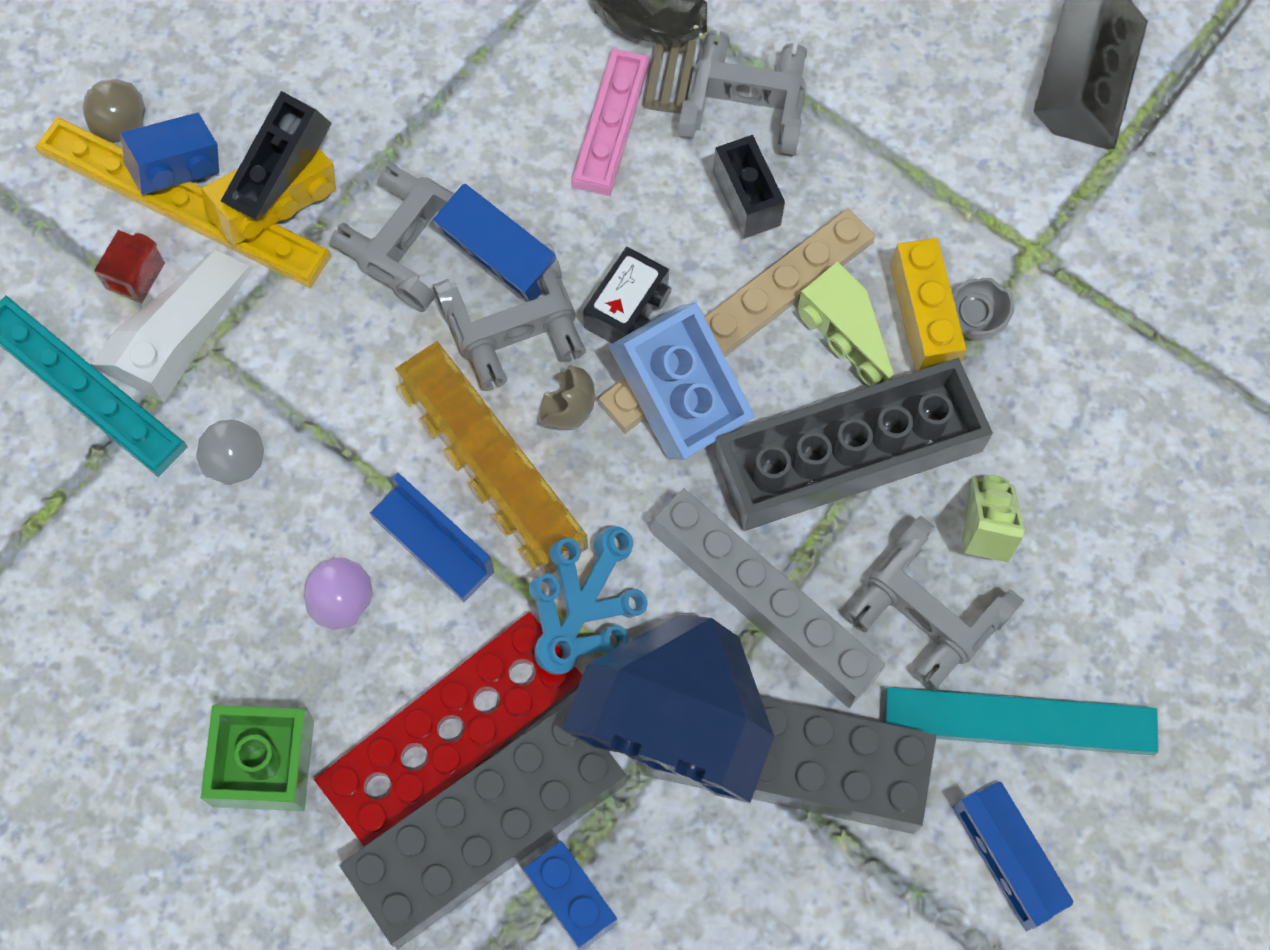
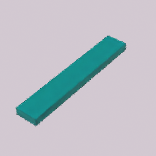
[0,295,188,478]
[884,687,1159,756]

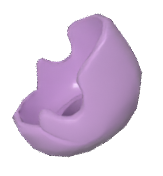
[304,558,372,630]

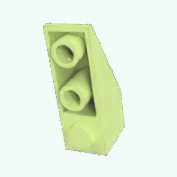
[797,262,894,386]

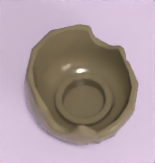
[82,79,145,143]
[539,365,595,430]

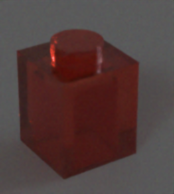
[94,230,165,304]

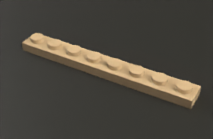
[598,208,876,434]

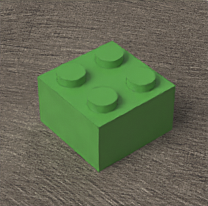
[200,705,314,811]

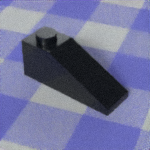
[220,91,332,222]

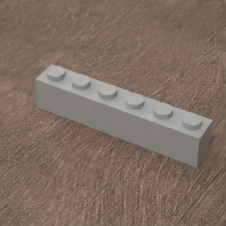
[653,488,886,709]

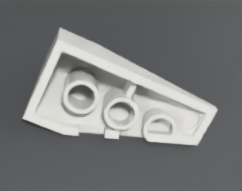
[91,249,252,403]

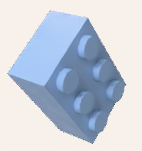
[608,302,755,460]

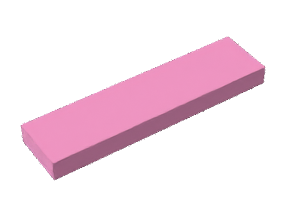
[572,48,650,196]

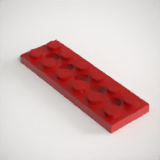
[313,611,583,847]

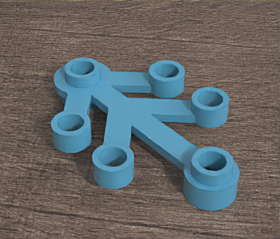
[529,526,648,675]

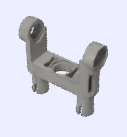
[678,30,807,155]
[330,162,454,312]
[433,243,586,391]
[845,516,1025,691]

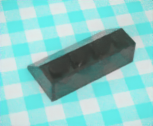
[1033,0,1148,150]

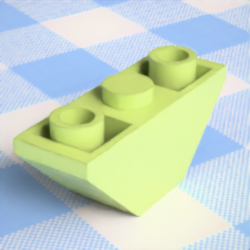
[962,475,1025,562]

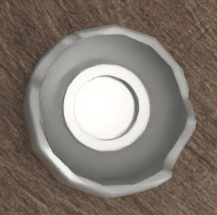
[952,278,1014,340]
[196,419,264,485]

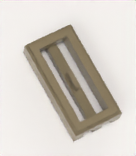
[645,35,696,114]

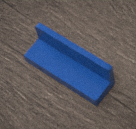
[432,184,556,302]
[370,472,495,603]
[953,782,1073,931]

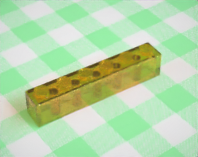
[395,341,588,574]

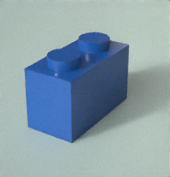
[120,112,219,195]
[523,840,618,950]

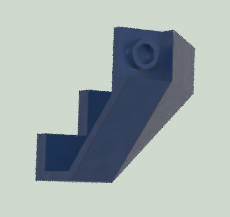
[561,614,774,803]

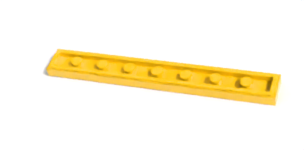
[35,116,332,289]

